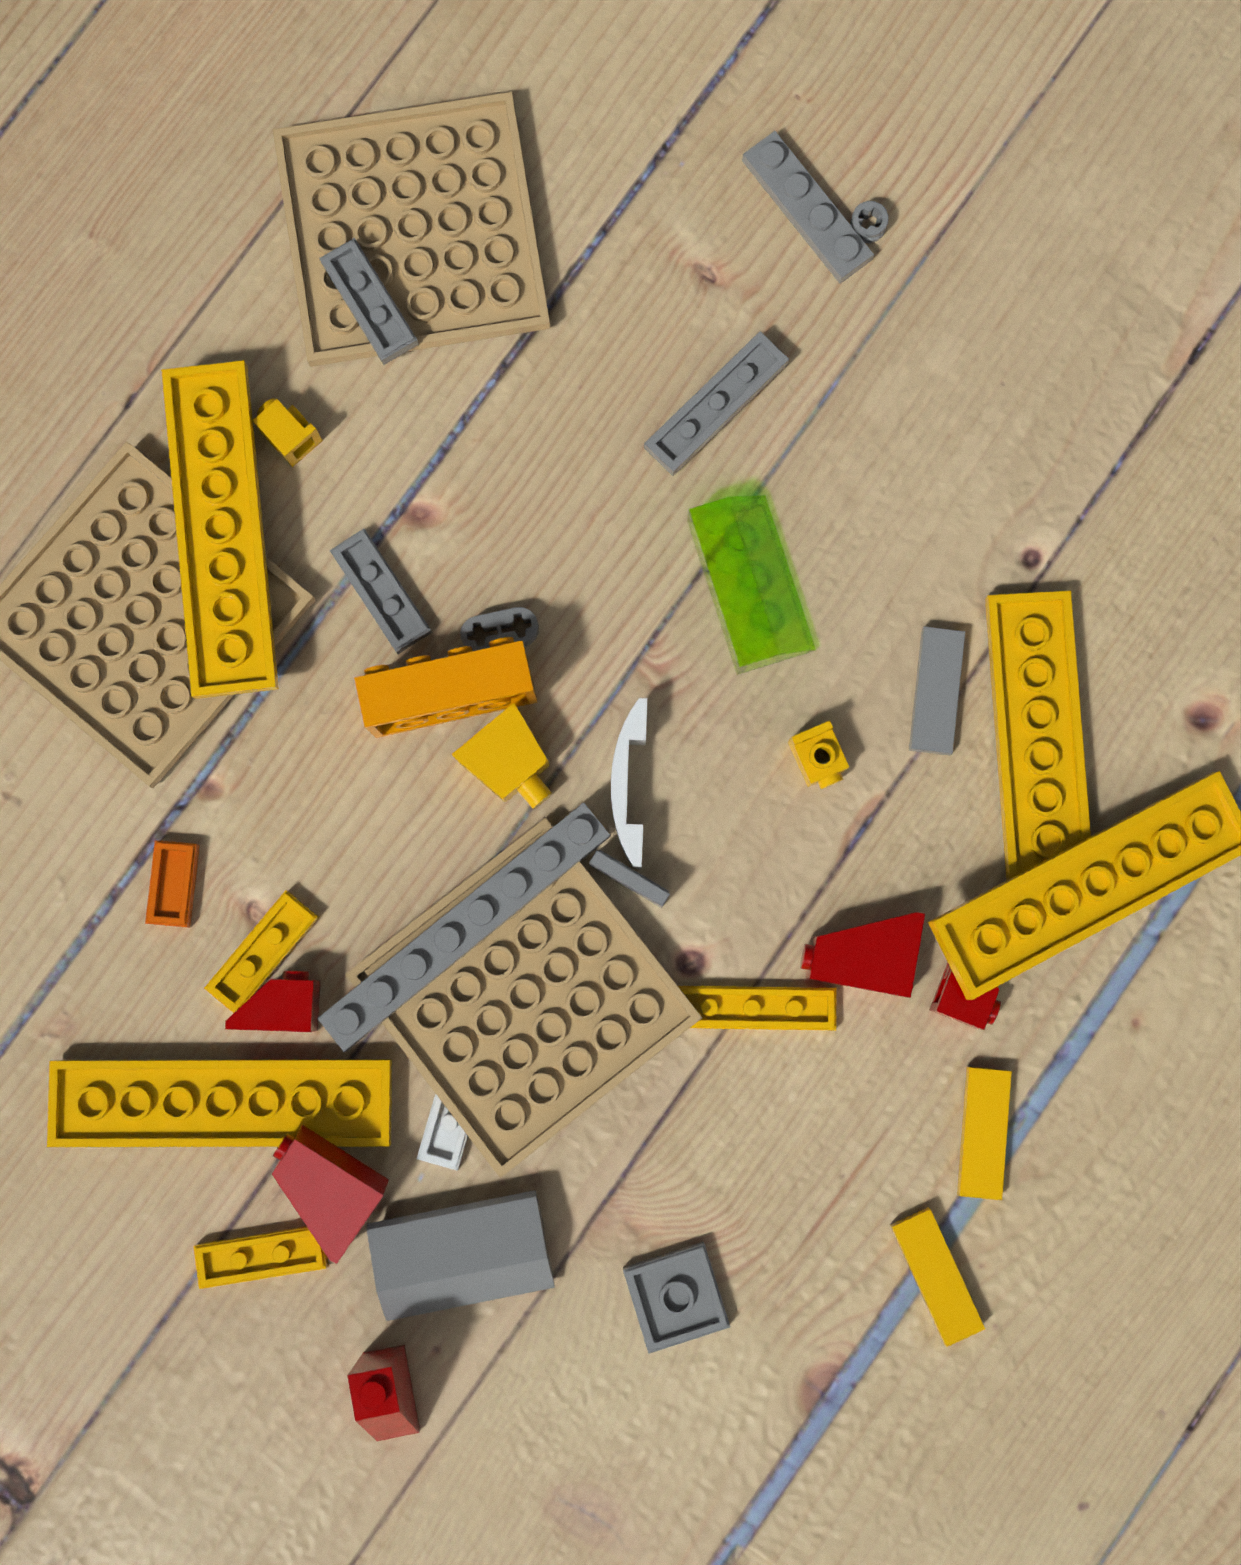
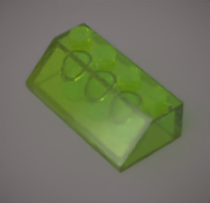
[687,495,816,675]

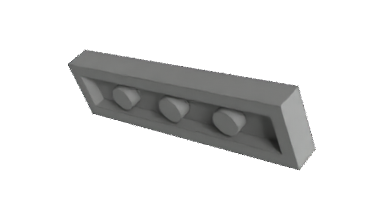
[742,131,874,284]
[644,331,789,476]

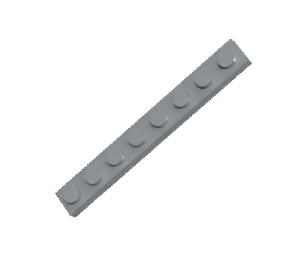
[317,802,611,1052]

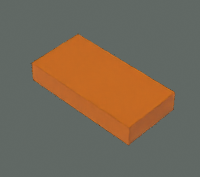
[145,840,200,928]

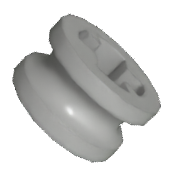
[850,201,888,244]

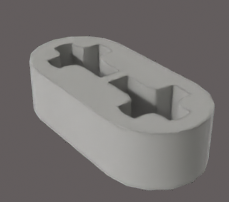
[460,607,539,651]

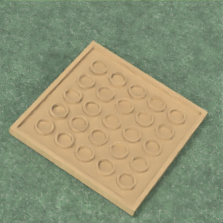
[272,92,551,367]
[0,441,316,788]
[345,818,702,1178]

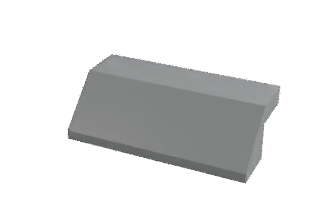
[367,1190,555,1321]

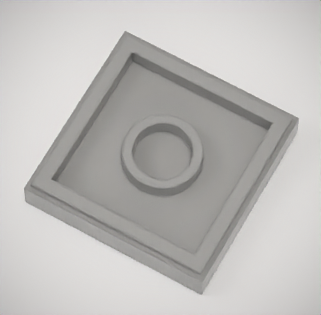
[623,1242,730,1354]

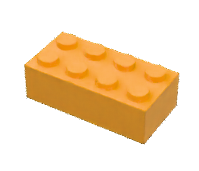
[354,637,538,738]

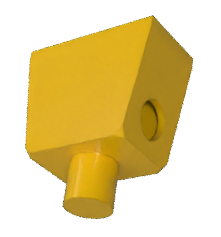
[452,703,552,809]

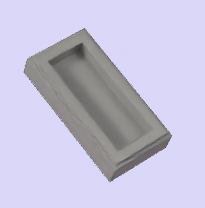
[589,850,670,908]

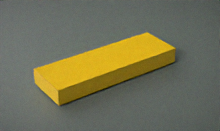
[204,890,320,1013]
[957,1067,1012,1200]
[890,1207,985,1347]
[193,1226,329,1289]

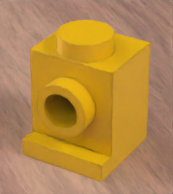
[252,398,323,468]
[788,720,849,790]

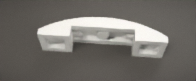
[611,698,647,869]

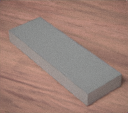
[319,238,419,365]
[330,529,432,654]
[909,626,965,756]

